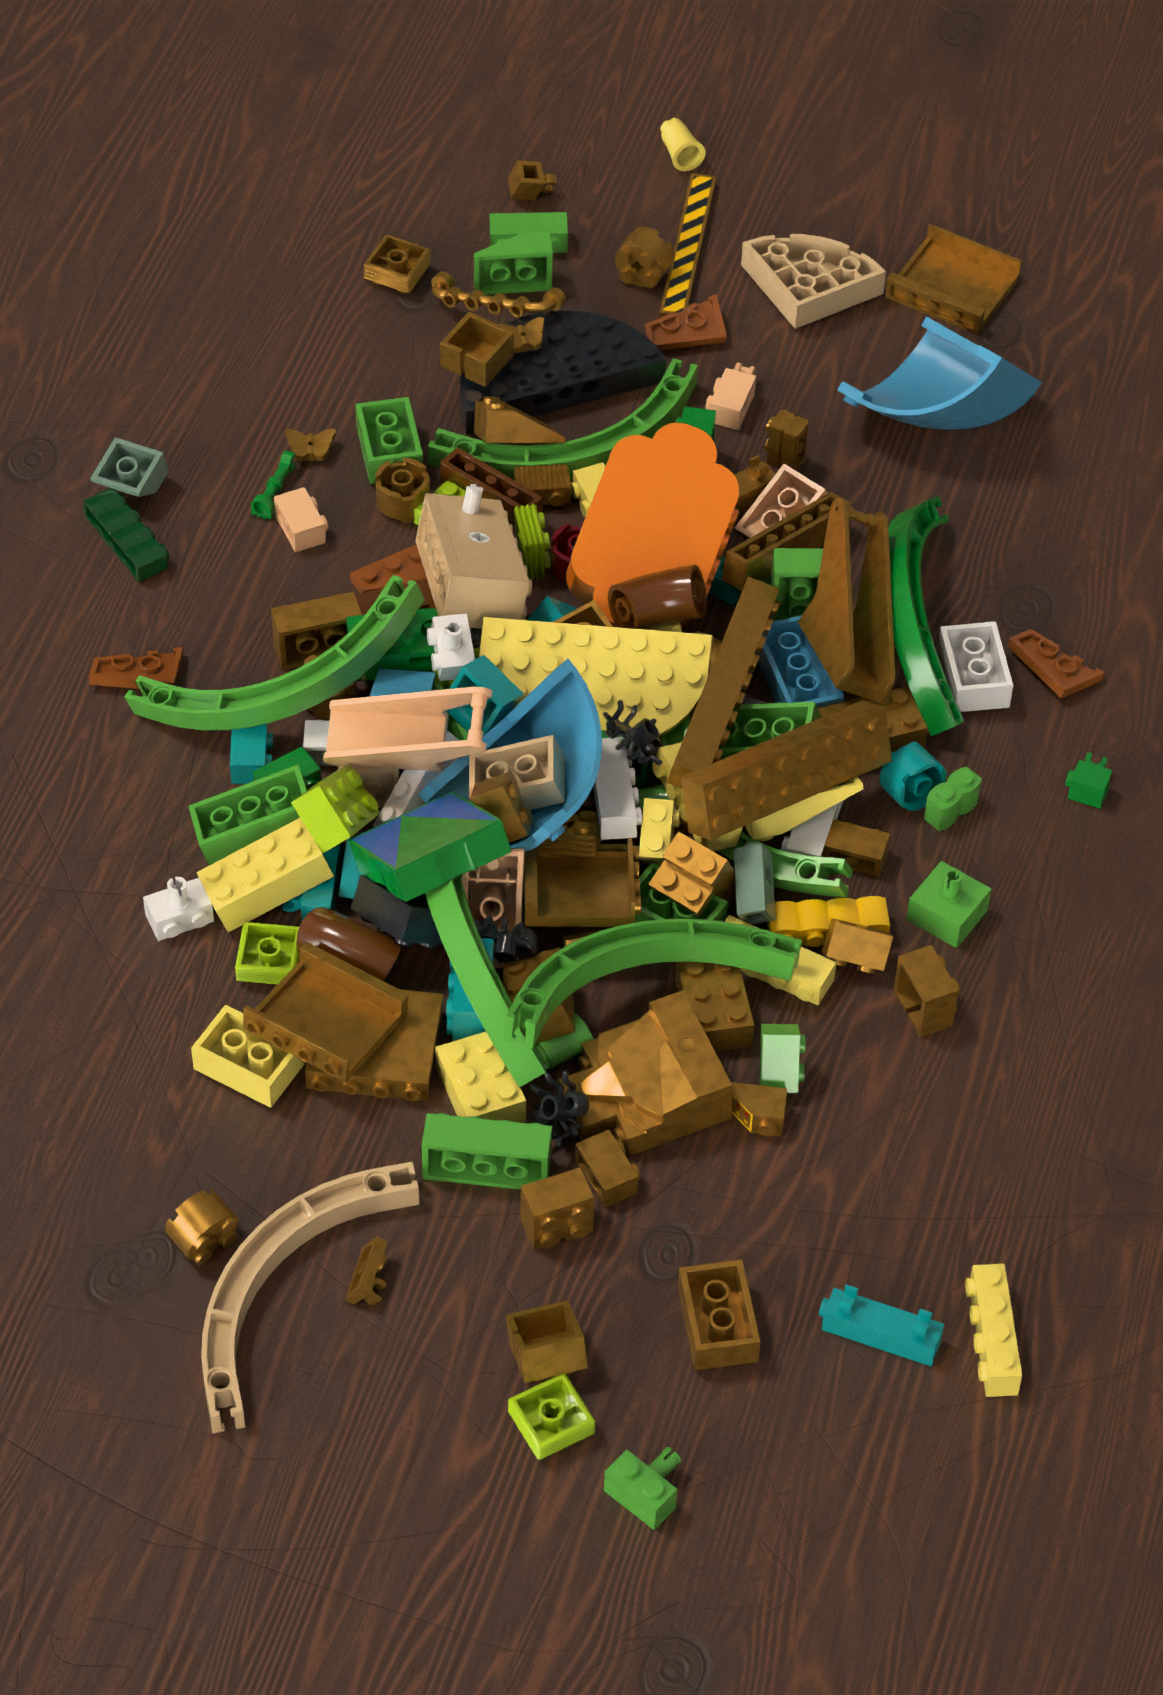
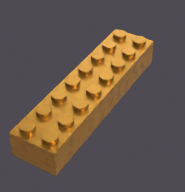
[681,700,892,841]

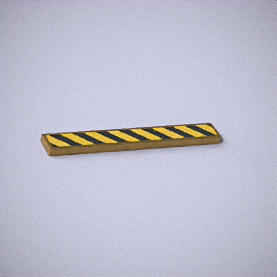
[659,173,716,318]

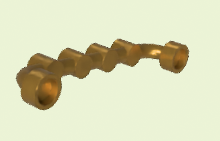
[431,271,566,318]

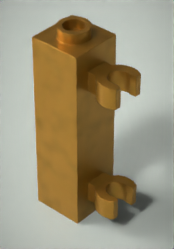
[734,455,776,515]

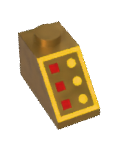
[731,1082,787,1136]

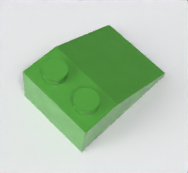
[474,231,553,295]

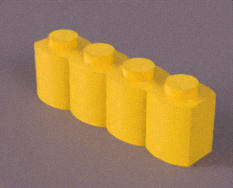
[767,896,890,947]

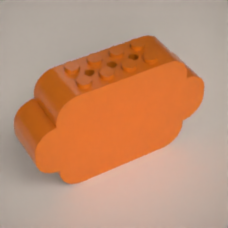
[566,423,739,629]

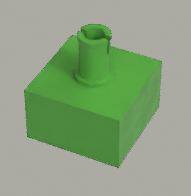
[906,861,992,948]

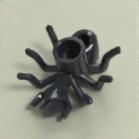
[603,699,663,765]
[474,916,539,963]
[528,1070,589,1148]

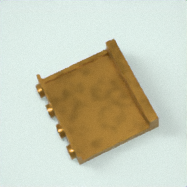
[885,224,1022,335]
[525,838,641,927]
[243,942,409,1083]
[305,989,444,1101]

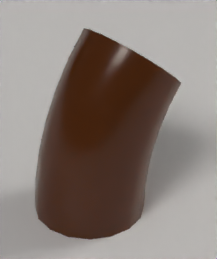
[608,564,707,630]
[296,907,402,981]

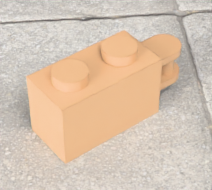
[705,362,756,430]

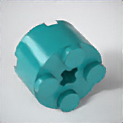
[879,741,947,811]

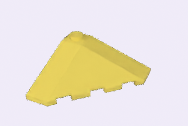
[745,777,864,841]

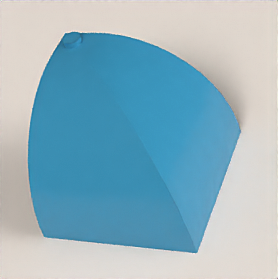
[837,316,1042,430]
[418,659,602,852]

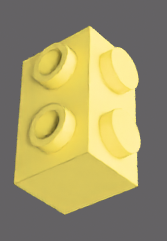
[639,798,681,865]

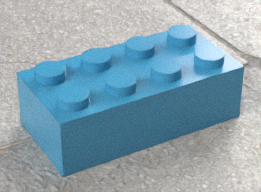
[755,615,844,708]

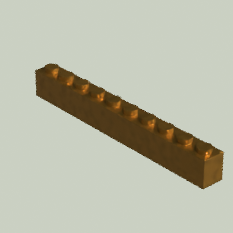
[666,576,781,789]

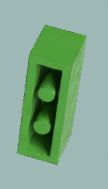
[490,212,568,253]

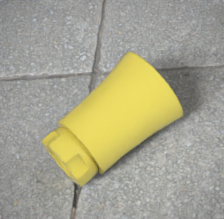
[660,118,705,171]

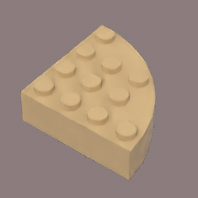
[741,234,886,329]

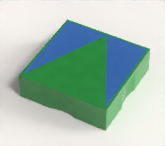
[348,791,512,902]

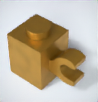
[508,160,557,200]

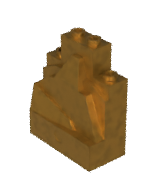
[556,990,732,1156]

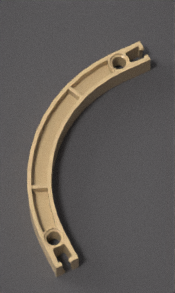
[201,1162,419,1433]

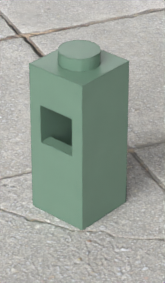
[734,842,776,925]

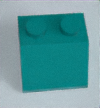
[446,655,524,736]

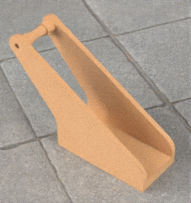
[323,687,492,772]

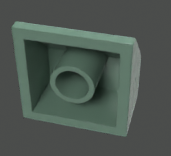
[90,437,169,497]

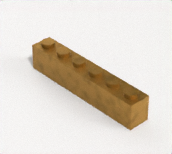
[722,492,852,591]

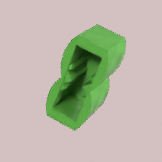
[924,767,982,831]

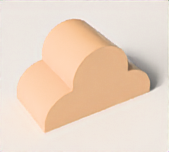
[462,849,525,968]

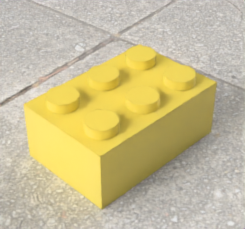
[191,1005,305,1108]
[435,1031,526,1123]

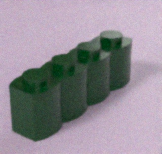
[82,488,169,582]

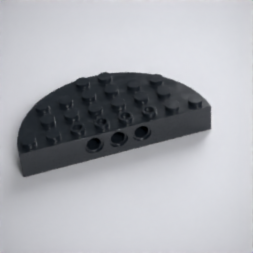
[460,310,666,434]

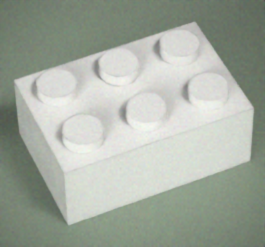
[937,621,1013,712]

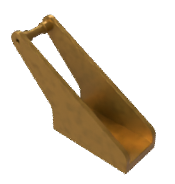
[798,498,895,703]

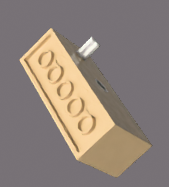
[416,484,532,629]

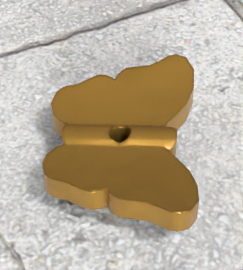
[498,317,544,353]
[285,429,336,461]

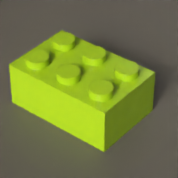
[291,764,380,853]

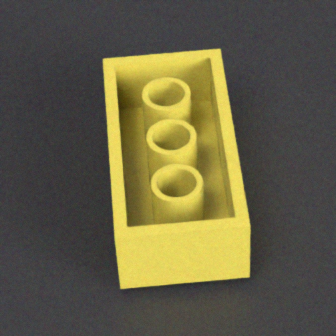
[196,818,334,932]

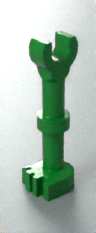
[251,450,296,520]

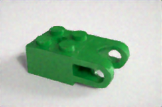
[346,608,438,681]

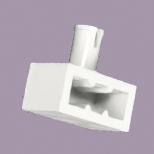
[427,614,475,681]
[143,876,214,941]

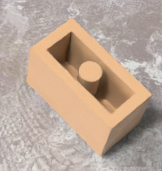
[274,487,329,552]

